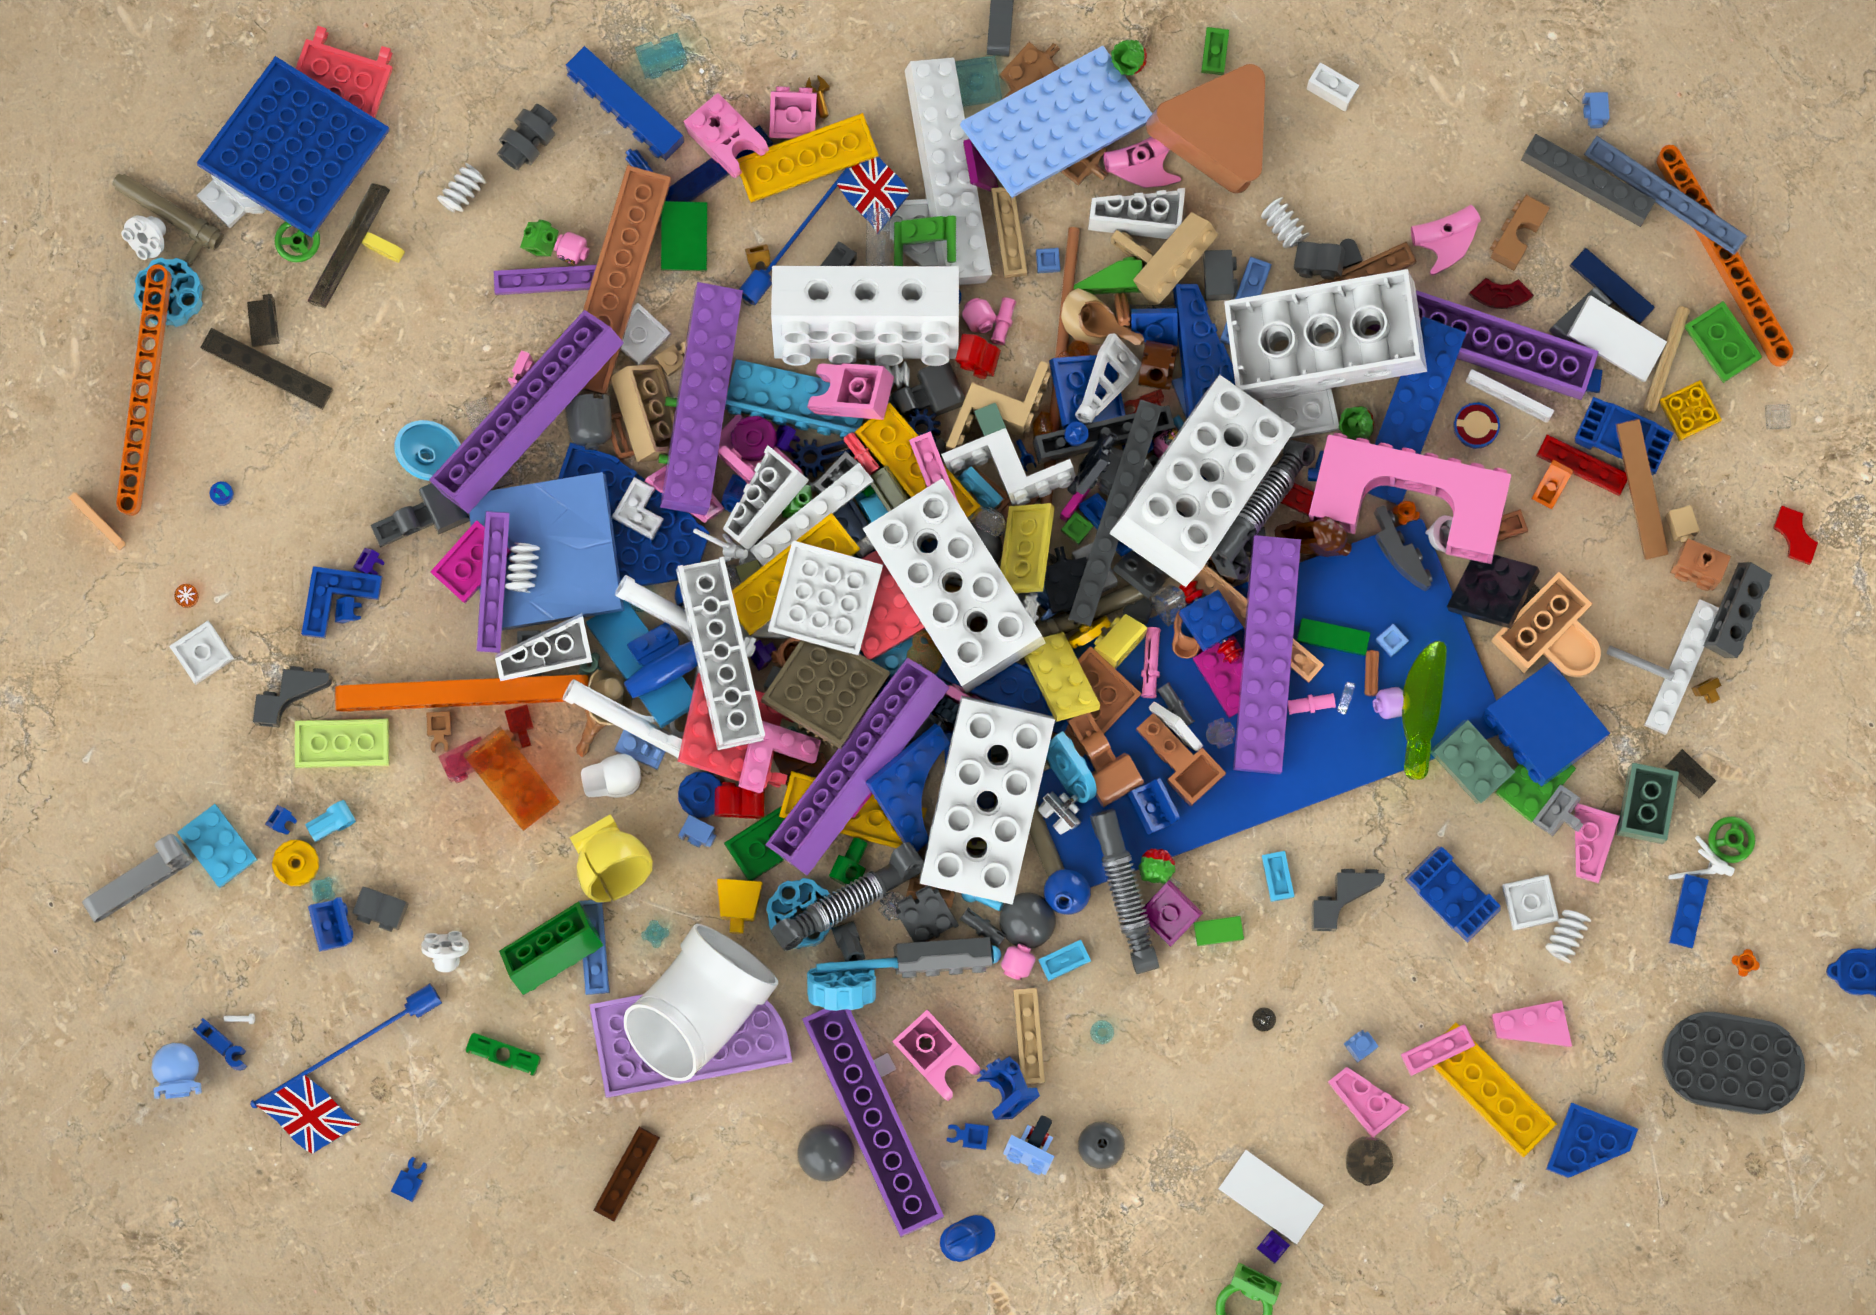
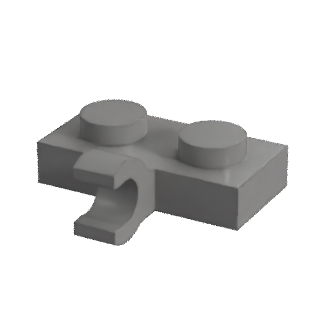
[1532,784,1584,837]

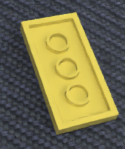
[1000,503,1055,593]
[1024,632,1100,722]

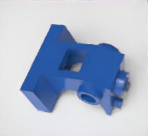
[977,1056,1040,1120]

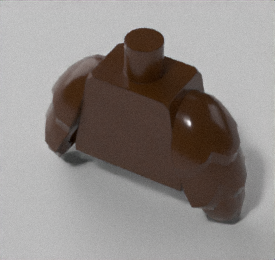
[1274,516,1352,557]

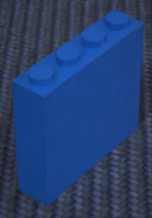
[1483,662,1610,787]

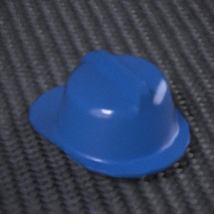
[940,1215,995,1262]

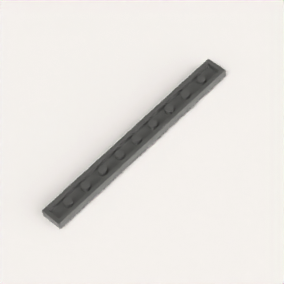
[1068,399,1162,627]

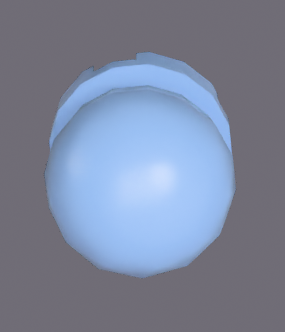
[151,1042,202,1099]

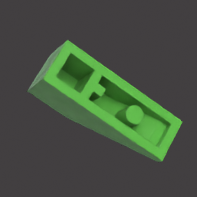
[1074,257,1142,295]

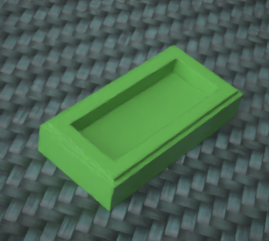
[1193,916,1244,946]

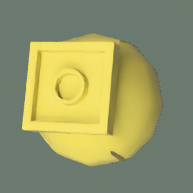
[569,814,653,902]

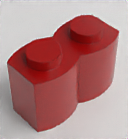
[955,334,1001,379]
[714,782,765,819]

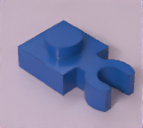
[946,1123,989,1150]
[391,1157,427,1202]

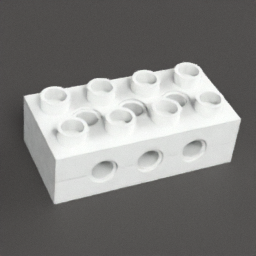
[771,266,959,366]
[1224,269,1427,401]
[1109,375,1296,587]
[862,479,1046,693]
[919,696,1055,905]

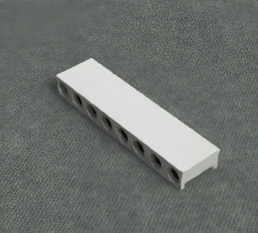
[676,557,765,750]

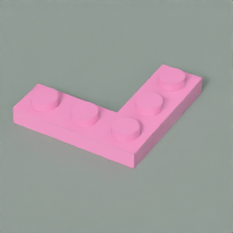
[738,721,821,793]

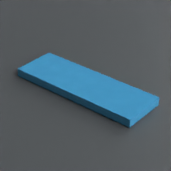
[586,600,693,728]

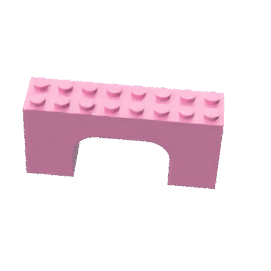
[1309,433,1511,564]

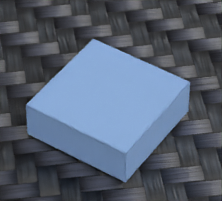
[1376,624,1409,657]

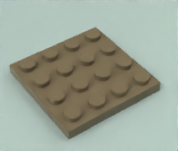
[761,640,890,749]

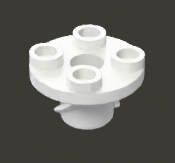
[121,215,166,260]
[421,931,469,972]

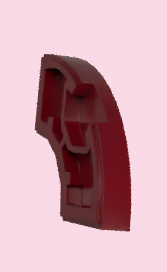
[1469,278,1534,309]

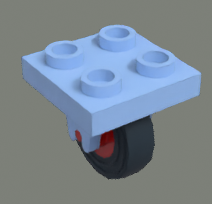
[1003,1115,1054,1175]

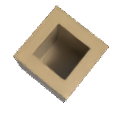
[1666,505,1700,543]

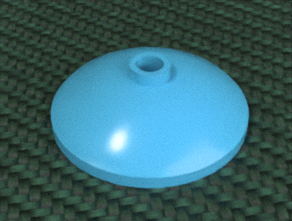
[394,420,461,481]

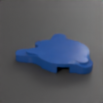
[1826,948,1876,997]

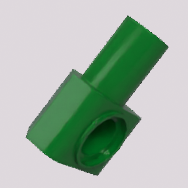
[829,837,868,887]

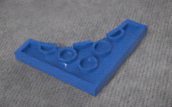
[866,724,950,851]

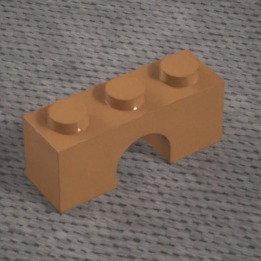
[1490,195,1550,271]

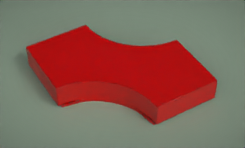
[1773,506,1818,565]

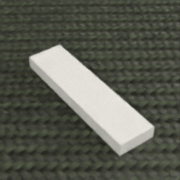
[1466,369,1554,423]

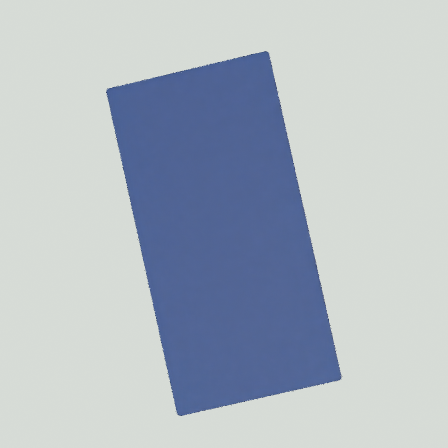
[1023,519,1498,888]

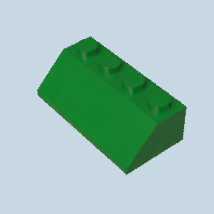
[499,901,604,995]

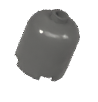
[565,394,612,450]

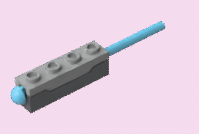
[816,937,1001,978]

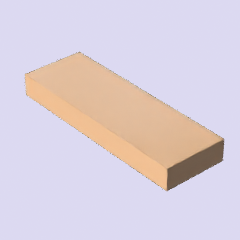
[68,492,125,550]

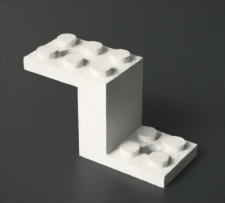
[941,428,1076,506]

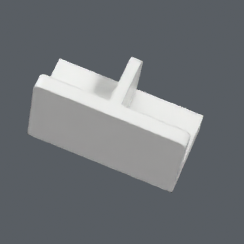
[1306,62,1359,111]

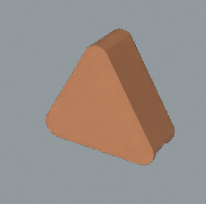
[1146,64,1265,193]

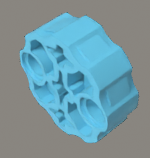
[134,257,204,327]
[766,878,834,949]
[807,962,876,1011]

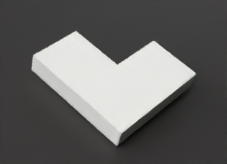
[612,477,664,540]
[1149,702,1203,751]

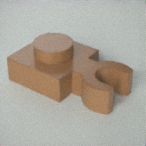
[426,711,452,753]

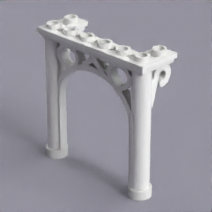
[563,575,756,765]

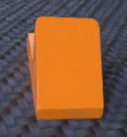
[1531,460,1574,509]

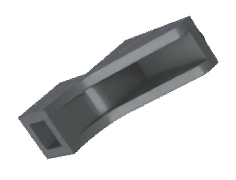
[253,666,333,728]
[1312,869,1385,932]

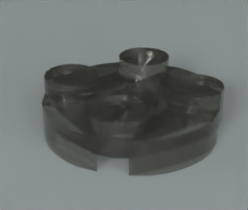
[1345,1137,1394,1186]

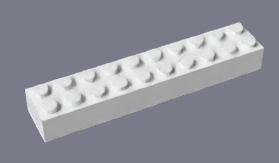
[905,58,992,285]

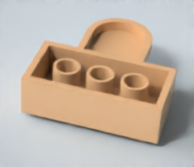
[1491,572,1601,677]

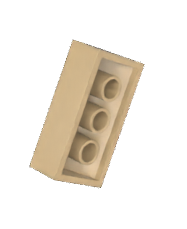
[1133,212,1218,308]
[611,364,675,462]

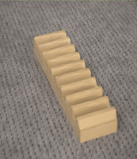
[991,187,1027,279]
[1013,988,1045,1085]

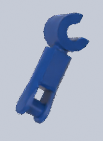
[193,1018,247,1071]

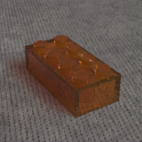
[463,726,560,831]

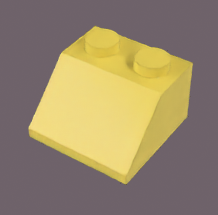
[1094,614,1147,669]

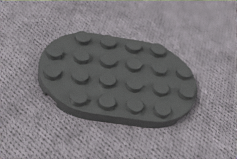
[1662,1012,1805,1115]

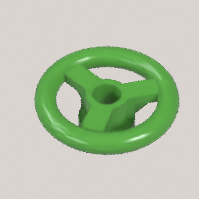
[274,222,320,262]
[1708,817,1755,863]

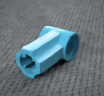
[305,800,356,842]

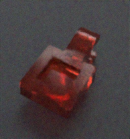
[1124,389,1164,415]
[505,705,534,748]

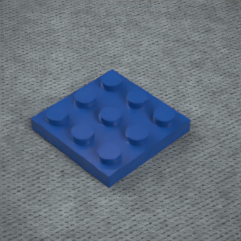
[1049,355,1126,427]

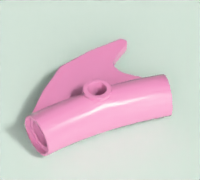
[1103,137,1181,188]
[1411,205,1481,276]

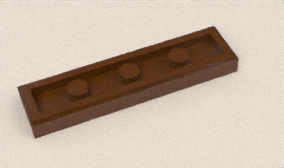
[593,1126,660,1222]

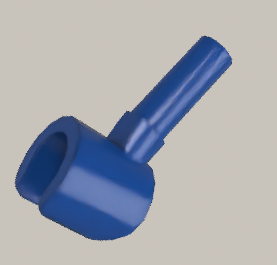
[1016,439,1037,472]
[1308,450,1324,482]

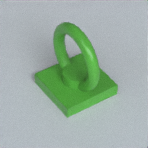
[1215,1263,1282,1315]

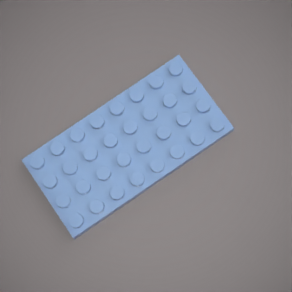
[960,46,1152,198]

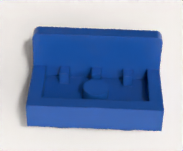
[1128,777,1180,835]
[308,897,353,952]

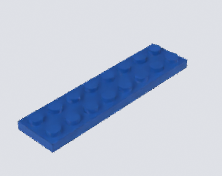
[1367,317,1466,505]

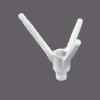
[693,529,748,562]
[1668,836,1735,880]

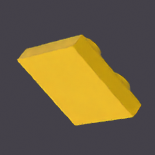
[1659,380,1722,441]

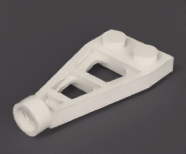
[1075,333,1141,424]

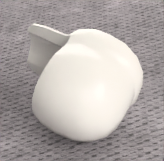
[581,754,641,798]

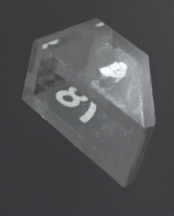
[1151,584,1186,627]

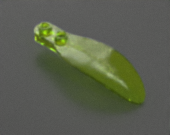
[1402,641,1446,780]

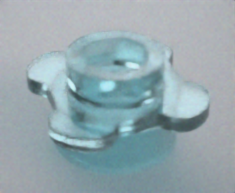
[310,877,335,903]
[641,920,669,948]

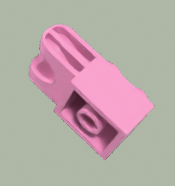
[683,93,769,178]
[807,363,894,420]
[892,1009,981,1101]

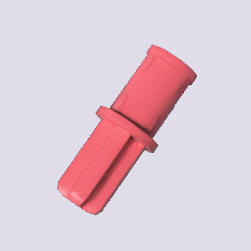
[843,432,881,476]

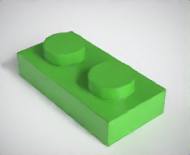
[1201,27,1229,75]

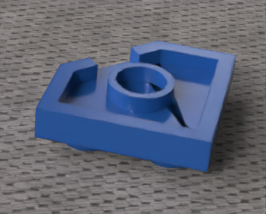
[1131,308,1178,353]

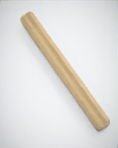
[1643,306,1690,414]

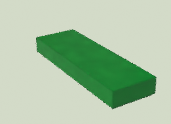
[1297,618,1370,656]

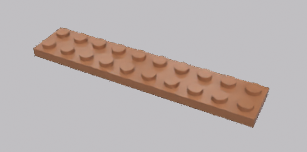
[583,165,672,395]

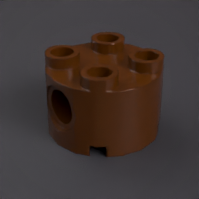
[1138,340,1178,390]

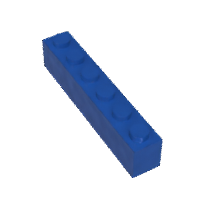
[566,46,684,161]

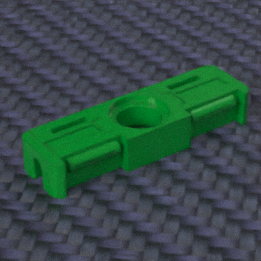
[466,1033,541,1076]

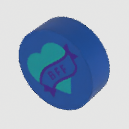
[209,482,234,506]

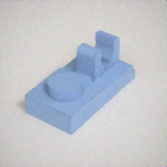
[614,730,666,770]

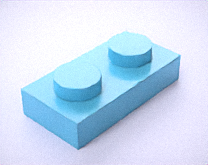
[957,466,1003,511]
[1261,851,1295,902]
[1038,940,1091,982]

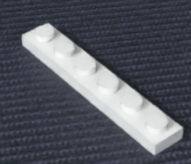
[750,463,874,566]
[1644,599,1719,735]

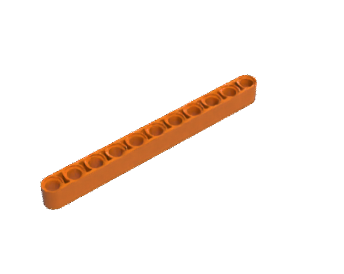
[1656,145,1793,367]
[116,264,172,516]
[335,675,589,712]

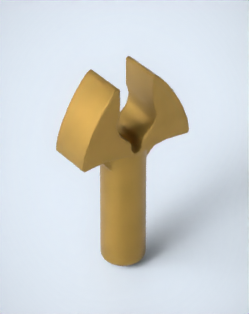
[806,75,830,119]

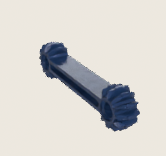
[791,409,941,478]

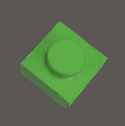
[1061,512,1094,545]

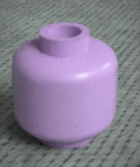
[1373,687,1410,719]

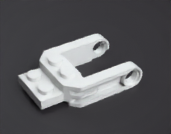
[197,175,267,228]

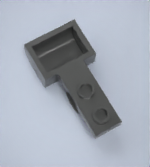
[888,361,965,417]
[371,483,470,547]

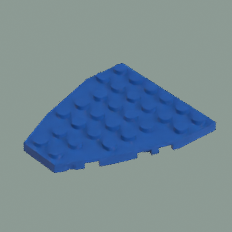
[558,443,710,586]

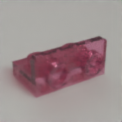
[438,736,493,783]

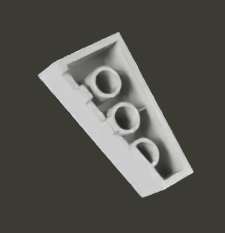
[1088,188,1185,239]
[723,445,809,551]
[495,613,592,681]

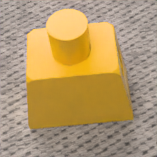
[717,879,763,934]

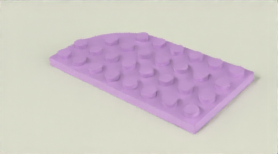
[589,994,793,1098]

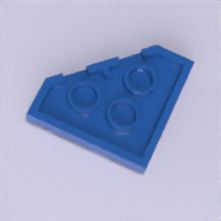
[1546,1102,1638,1178]

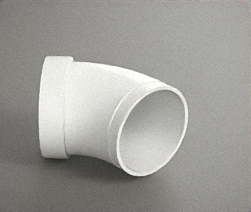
[624,924,778,1081]

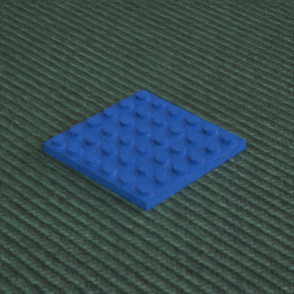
[197,56,390,238]

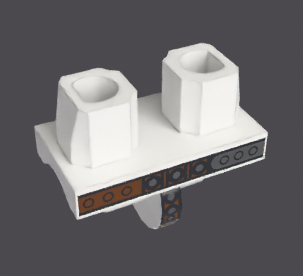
[1038,792,1081,834]

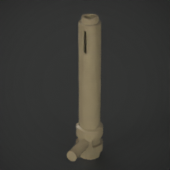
[112,174,224,265]
[1035,584,1144,637]
[1029,760,1065,877]

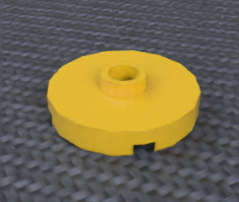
[1068,616,1111,649]
[272,840,319,887]

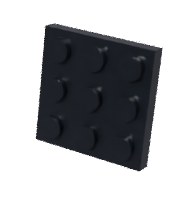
[1447,555,1540,629]

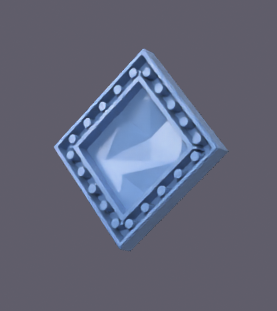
[469,472,624,631]

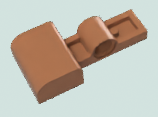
[1067,713,1144,807]
[1136,713,1226,806]

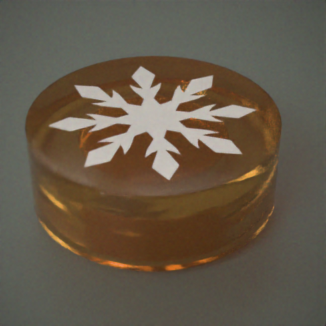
[174,584,199,608]

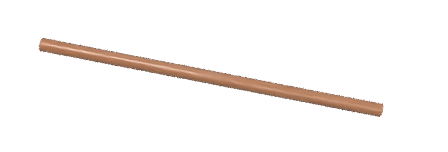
[1040,227,1080,504]

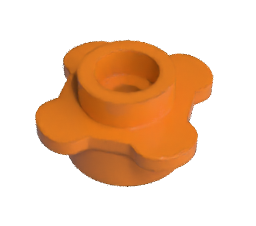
[1393,501,1420,525]
[1731,949,1760,977]

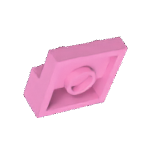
[769,86,817,139]

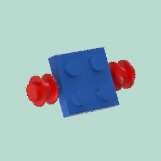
[1178,580,1244,664]

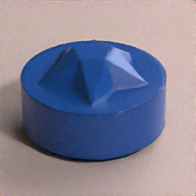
[1064,422,1089,446]

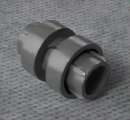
[497,104,557,170]

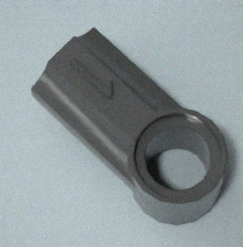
[831,921,865,961]

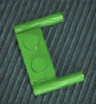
[894,216,956,266]

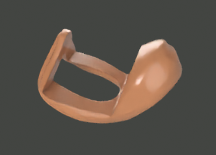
[1172,610,1200,659]

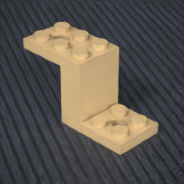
[946,361,1051,452]

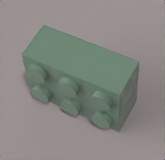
[1429,720,1515,804]
[1617,763,1679,844]

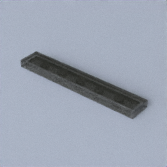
[307,183,390,308]
[200,328,333,410]

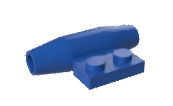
[623,622,698,698]

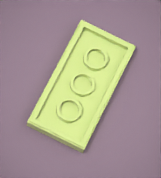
[295,718,389,768]

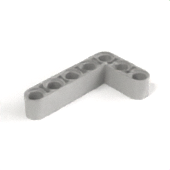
[82,834,193,923]

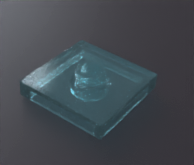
[955,55,1002,107]

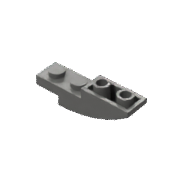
[1374,505,1433,591]

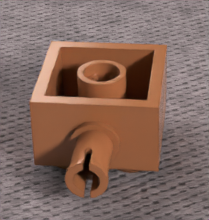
[1670,538,1731,591]

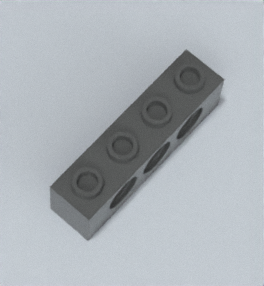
[1703,562,1772,658]

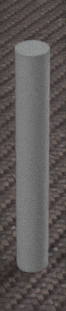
[1607,646,1675,681]

